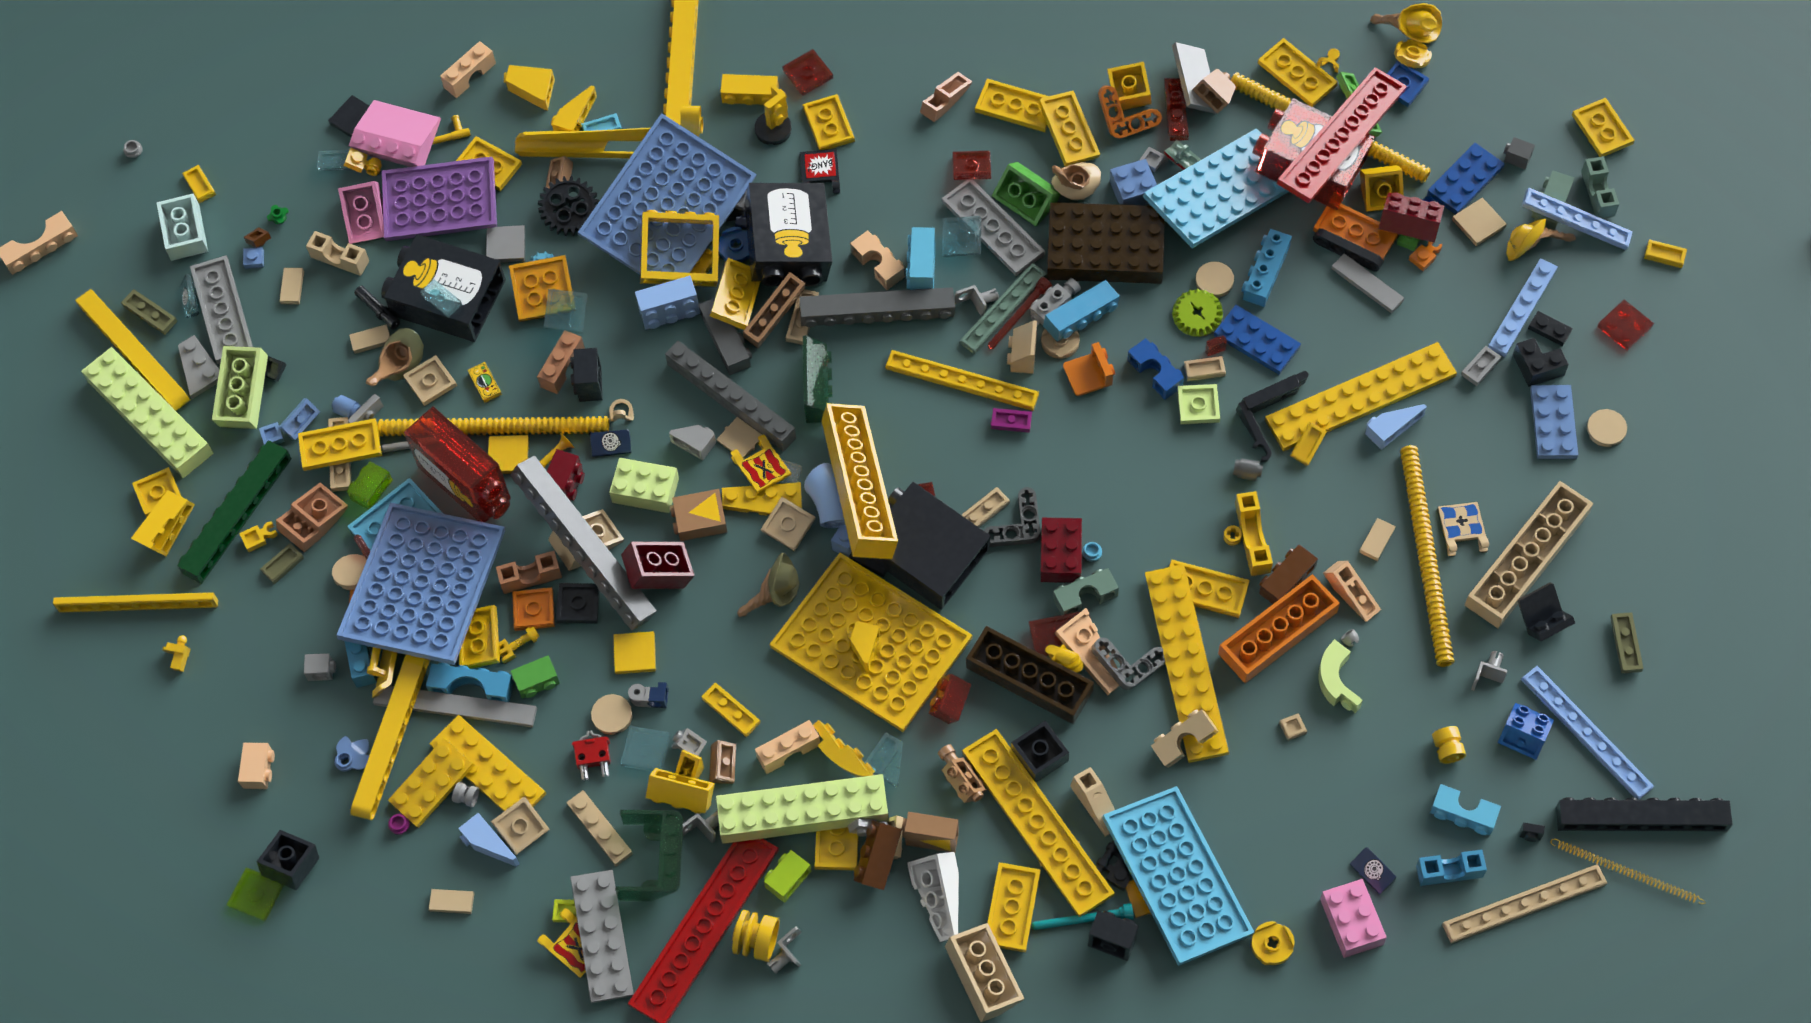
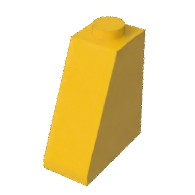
[504,65,555,110]

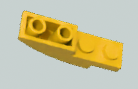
[813,720,875,777]

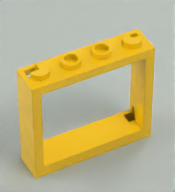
[640,210,719,287]

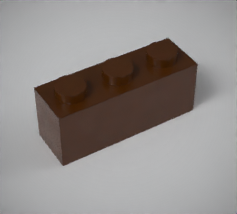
[1259,544,1318,604]
[853,820,902,890]

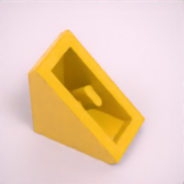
[675,750,704,779]

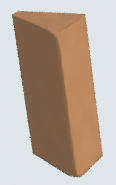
[546,156,573,188]
[709,740,736,784]

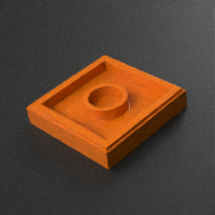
[512,587,555,631]

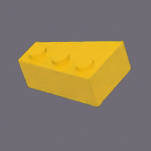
[131,490,195,556]

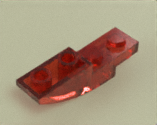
[1164,78,1189,141]

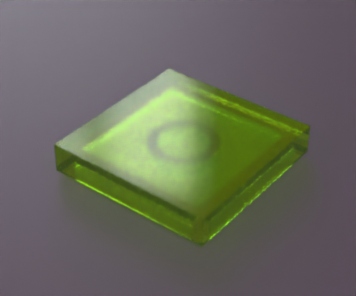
[226,867,284,921]

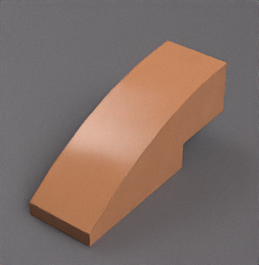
[920,72,972,122]

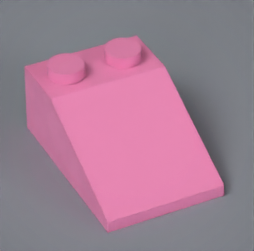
[338,181,384,244]

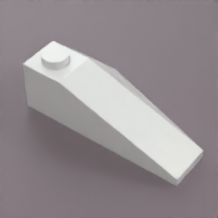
[907,852,959,942]

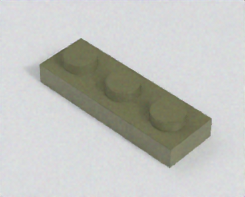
[121,289,178,335]
[1610,612,1644,674]

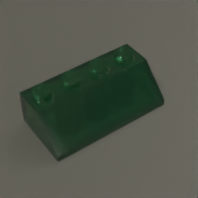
[803,335,833,423]

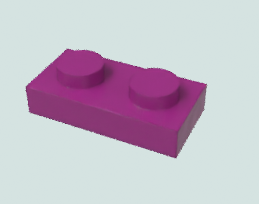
[991,408,1032,433]

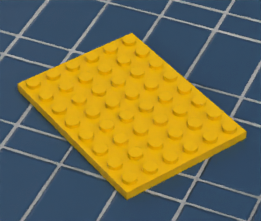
[769,553,973,732]

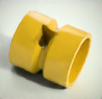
[1432,726,1466,764]

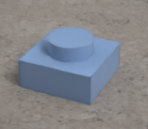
[243,247,264,269]
[259,422,285,445]

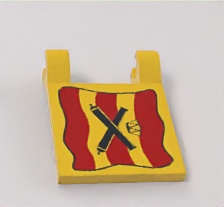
[731,434,791,493]
[537,908,586,978]

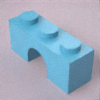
[1430,784,1501,835]

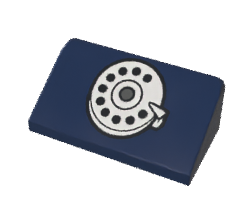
[590,429,632,457]
[1350,847,1396,895]

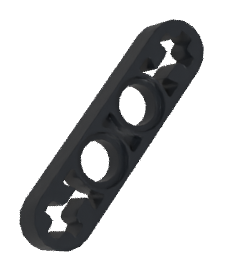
[1313,228,1384,272]

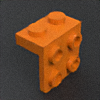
[1063,342,1115,396]

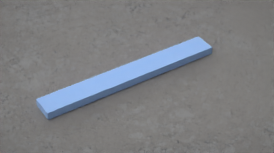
[1521,666,1654,800]

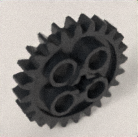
[538,176,599,236]

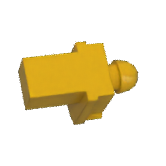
[162,635,190,672]

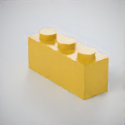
[720,74,779,105]
[646,768,715,814]

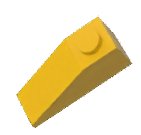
[551,85,597,131]

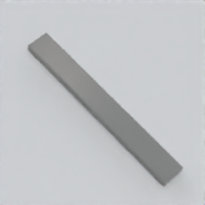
[373,686,537,728]

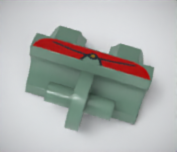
[1164,140,1201,171]

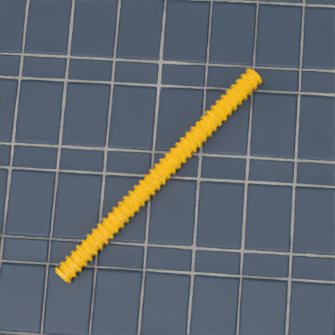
[1231,72,1431,183]
[377,416,609,436]
[1400,445,1455,667]

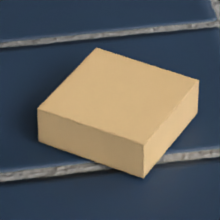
[1279,713,1307,741]

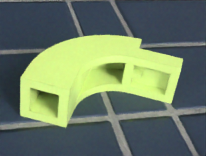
[1318,639,1363,713]

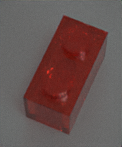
[928,674,972,724]

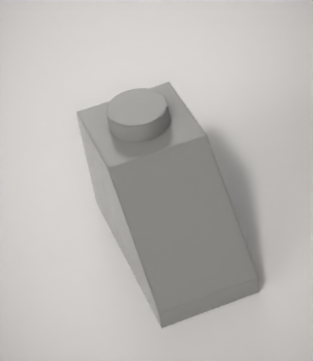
[669,425,716,460]

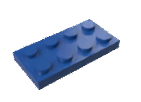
[1427,143,1505,215]
[1214,305,1301,375]

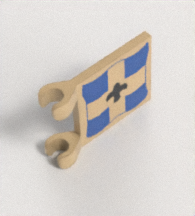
[1437,502,1489,556]

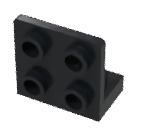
[1517,582,1575,641]

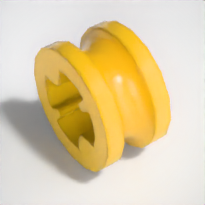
[1223,525,1242,546]

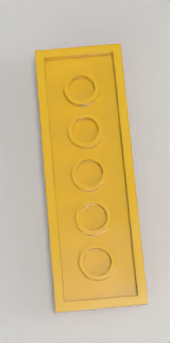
[429,715,546,811]

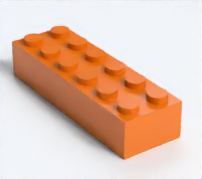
[1218,574,1340,683]

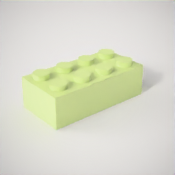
[212,346,268,429]

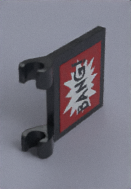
[800,149,840,193]

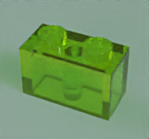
[347,461,393,510]

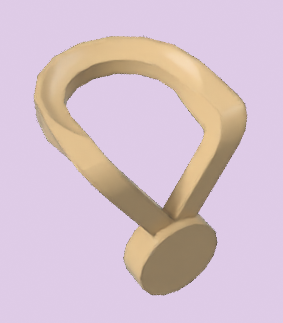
[609,399,634,422]

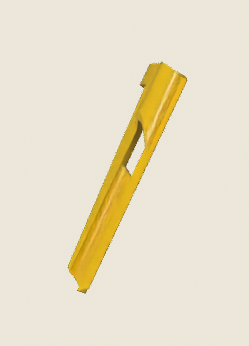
[515,106,703,159]

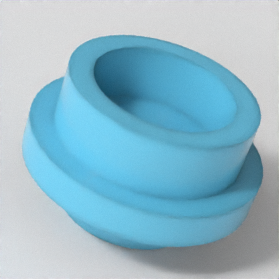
[1082,542,1102,562]

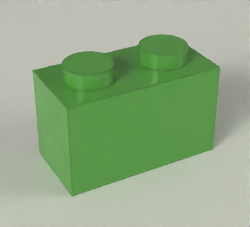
[511,655,560,699]

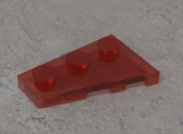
[1029,610,1090,657]

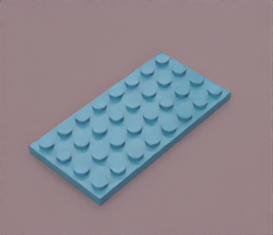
[1143,128,1291,248]
[1102,786,1255,966]

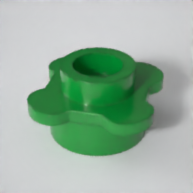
[267,205,289,224]

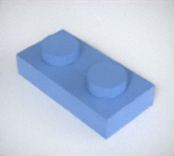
[279,398,320,440]

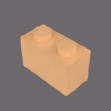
[238,743,275,789]

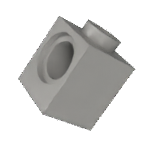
[304,653,336,681]

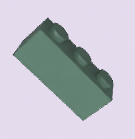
[1531,171,1574,230]

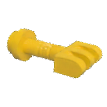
[499,627,540,664]

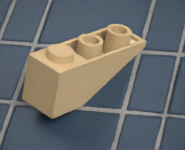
[1070,767,1115,837]

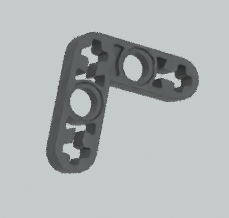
[984,487,1040,547]
[1092,638,1165,690]

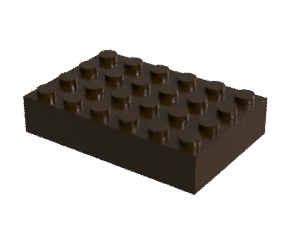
[1047,202,1164,284]

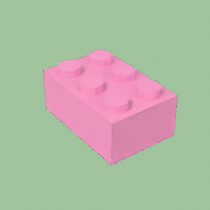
[1320,879,1387,958]

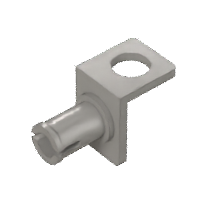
[954,285,999,316]
[1471,651,1508,691]
[678,810,719,843]
[767,927,801,974]

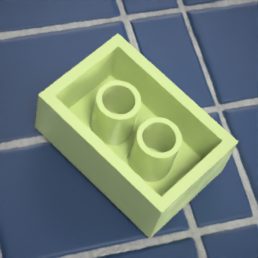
[609,458,679,513]

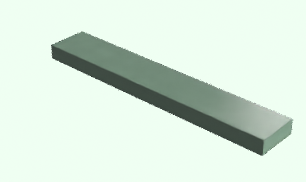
[960,263,1047,355]

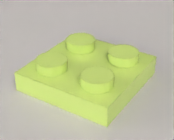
[1177,384,1220,424]

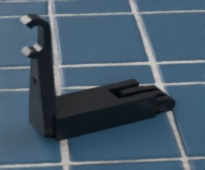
[1236,371,1309,463]

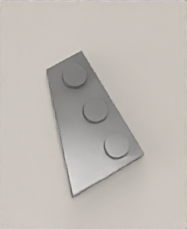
[178,335,219,399]

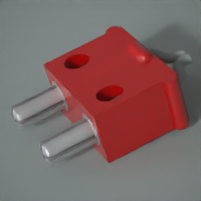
[572,730,611,781]

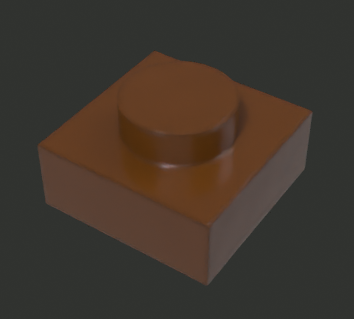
[244,227,271,248]

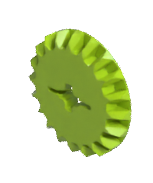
[1172,288,1223,337]

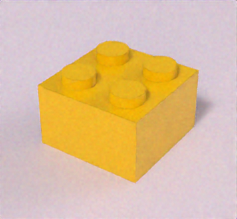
[1107,62,1152,112]

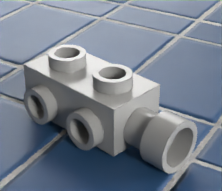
[1030,278,1081,325]

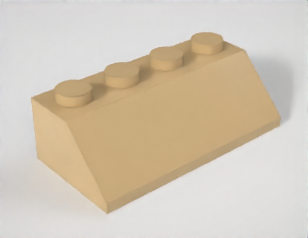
[945,923,1024,1022]

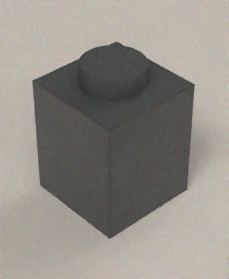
[1503,137,1535,169]

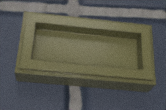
[260,543,304,584]

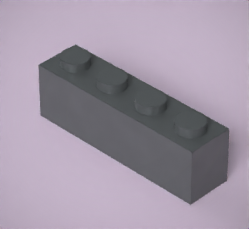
[699,298,752,375]

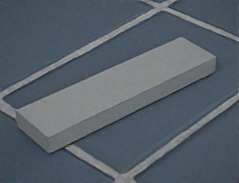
[1331,254,1404,314]

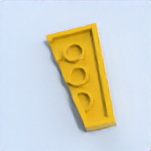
[722,482,802,516]

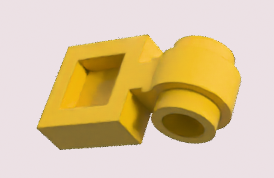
[343,147,382,176]

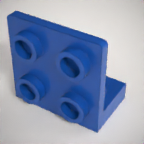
[1498,703,1554,760]

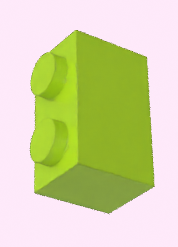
[764,850,812,903]

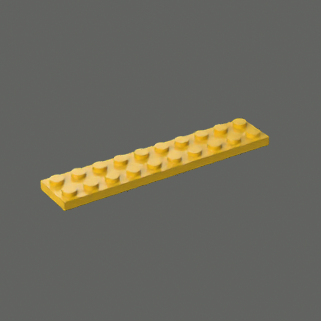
[1265,342,1457,451]
[1145,564,1229,763]
[962,729,1115,917]

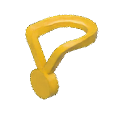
[1317,48,1340,73]

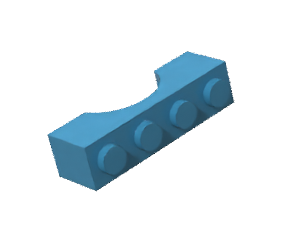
[426,662,514,702]

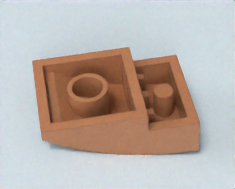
[276,483,348,552]

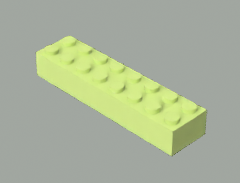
[81,347,214,478]
[716,774,889,844]

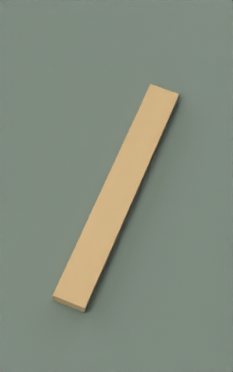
[1442,864,1607,944]

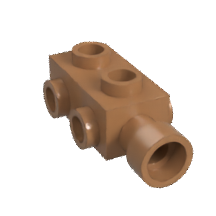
[937,744,986,803]

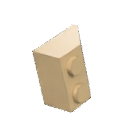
[1007,321,1037,374]

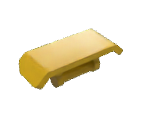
[367,647,397,698]

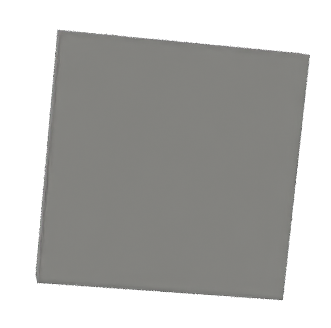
[486,225,525,262]

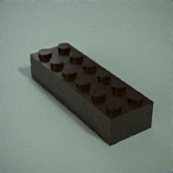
[966,626,1094,724]

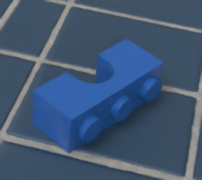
[1127,338,1184,400]

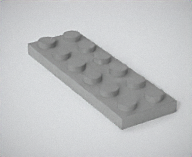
[942,177,1045,276]
[190,255,253,364]
[570,870,634,1003]

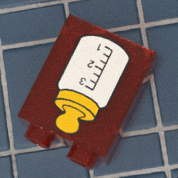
[1252,98,1375,211]
[404,406,511,523]

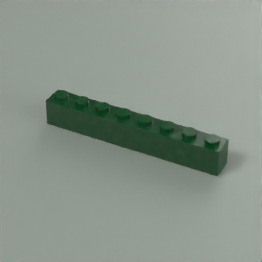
[177,440,292,584]

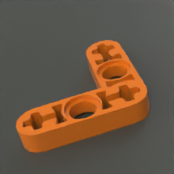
[1098,85,1162,138]

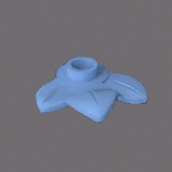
[334,736,369,771]

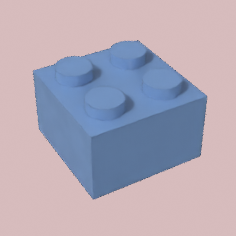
[1110,159,1157,206]

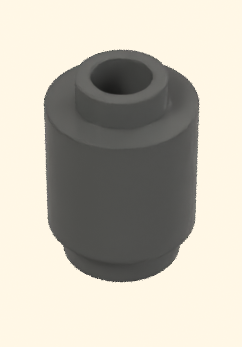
[1233,458,1263,481]

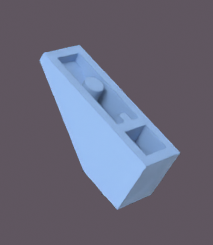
[1365,404,1427,450]
[458,813,519,867]

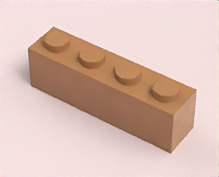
[743,272,805,348]

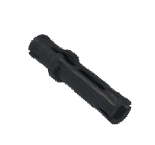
[354,285,400,329]

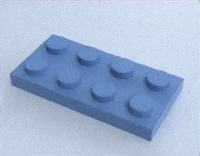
[1530,385,1578,459]

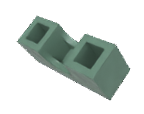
[1581,156,1619,218]
[1053,568,1119,619]

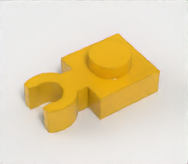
[239,521,278,552]

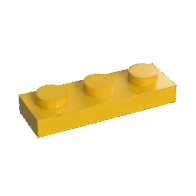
[701,682,761,737]

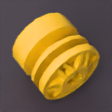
[732,910,780,962]

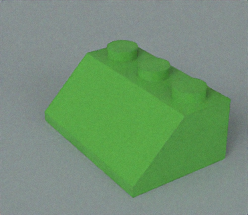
[992,162,1061,226]

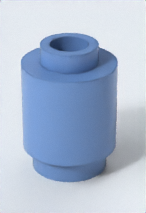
[332,395,361,419]

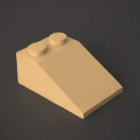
[548,509,624,571]

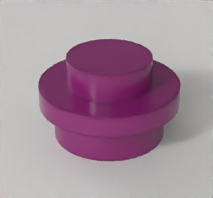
[388,814,410,835]

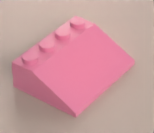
[348,100,441,167]

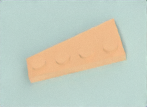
[1055,608,1119,695]

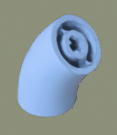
[804,463,846,528]

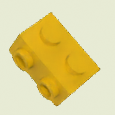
[764,85,788,130]

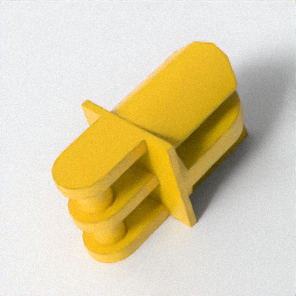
[1045,644,1083,673]

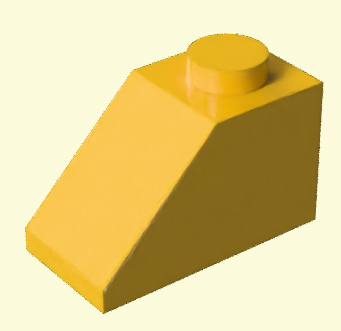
[848,621,880,671]

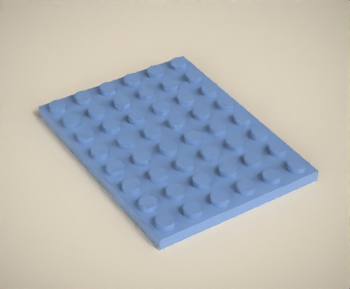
[578,113,757,285]
[336,503,505,665]

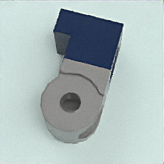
[628,682,669,708]

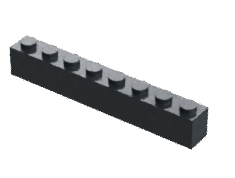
[1556,797,1733,832]

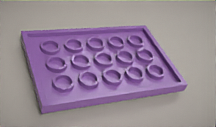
[382,157,497,241]

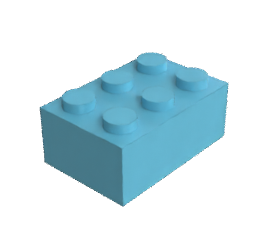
[906,227,935,290]

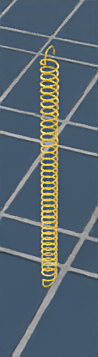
[1550,839,1706,904]

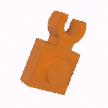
[1409,241,1442,271]

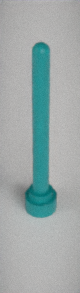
[1032,903,1134,930]

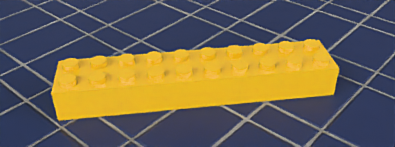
[822,403,898,559]

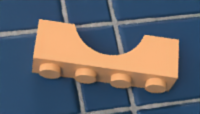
[0,211,78,275]

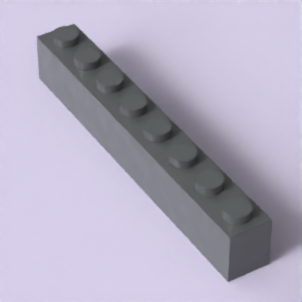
[799,287,955,327]
[665,341,796,452]

